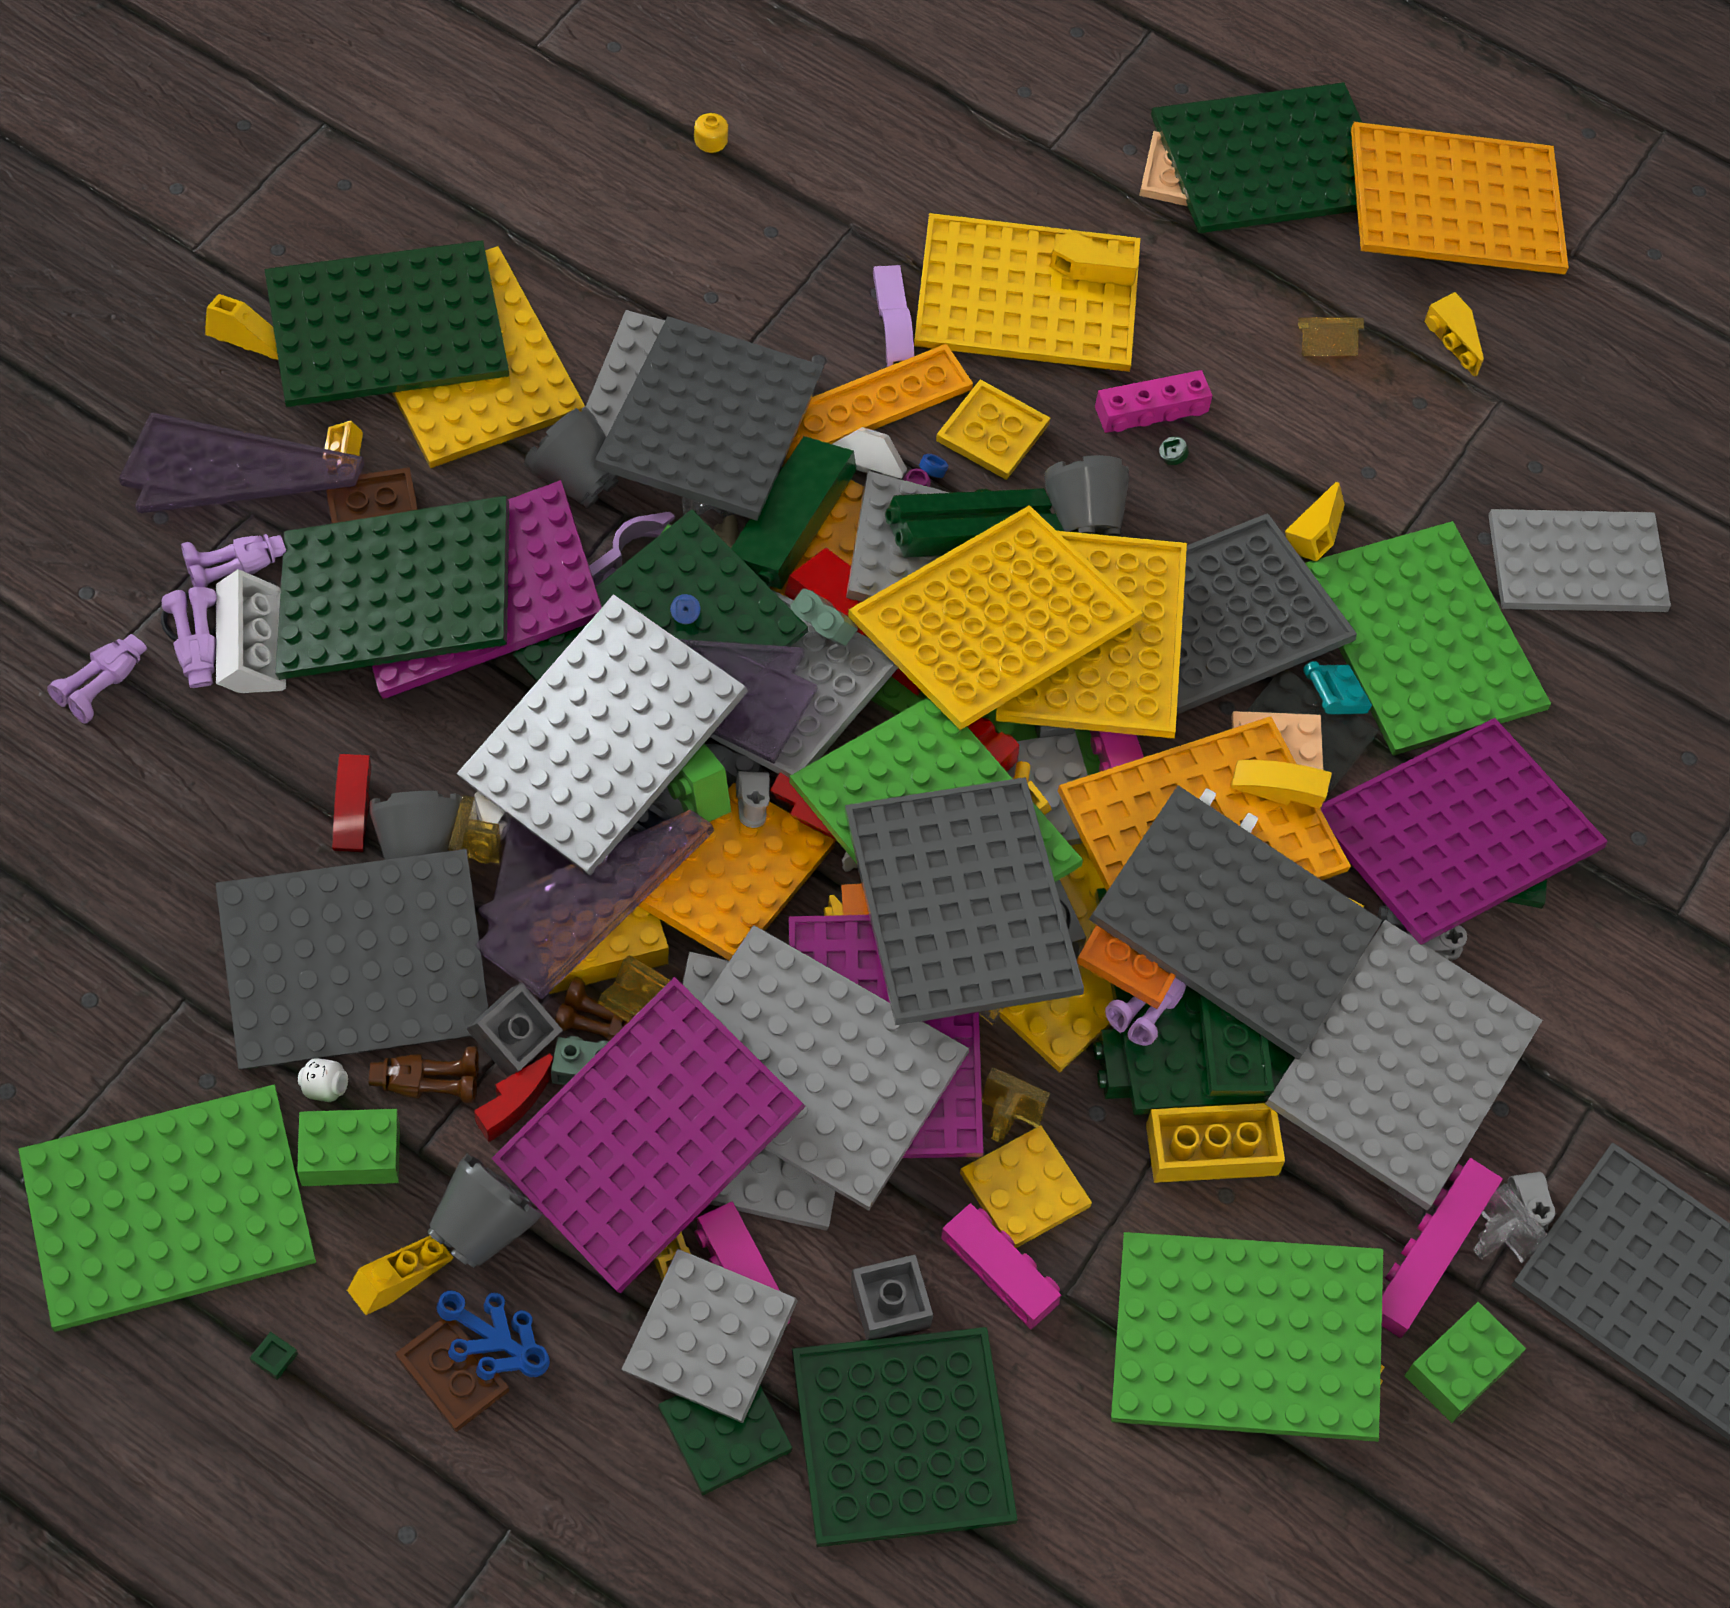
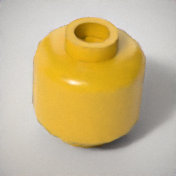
[694,113,728,153]

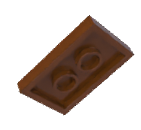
[325,467,417,523]
[395,1318,509,1432]

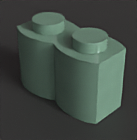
[790,589,858,646]

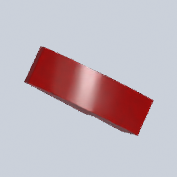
[332,754,372,852]
[770,772,837,841]
[474,1053,553,1142]

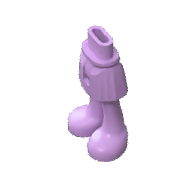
[181,534,286,587]
[161,587,217,688]
[47,634,147,724]
[1105,978,1186,1046]

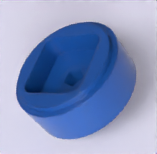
[919,454,948,478]
[670,594,701,624]

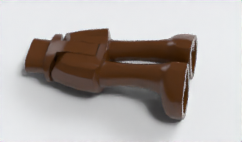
[555,977,638,1041]
[369,1046,479,1104]

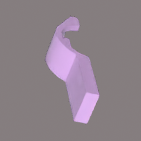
[873,265,914,367]
[589,512,675,586]

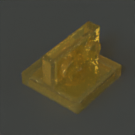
[1298,317,1364,356]
[448,796,502,863]
[598,955,671,1022]
[982,1067,1051,1144]

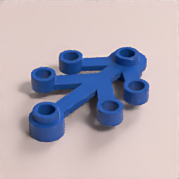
[436,1291,550,1380]

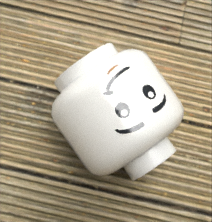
[298,1058,348,1102]

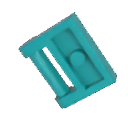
[1303,661,1372,714]

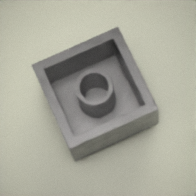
[466,983,563,1076]
[850,1255,933,1340]

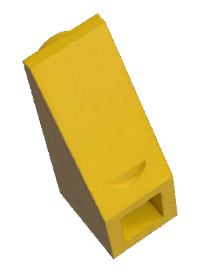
[1050,229,1138,285]
[1424,292,1484,377]
[205,294,278,360]
[1285,482,1345,562]
[347,1236,454,1315]

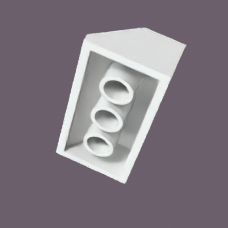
[216,569,286,693]

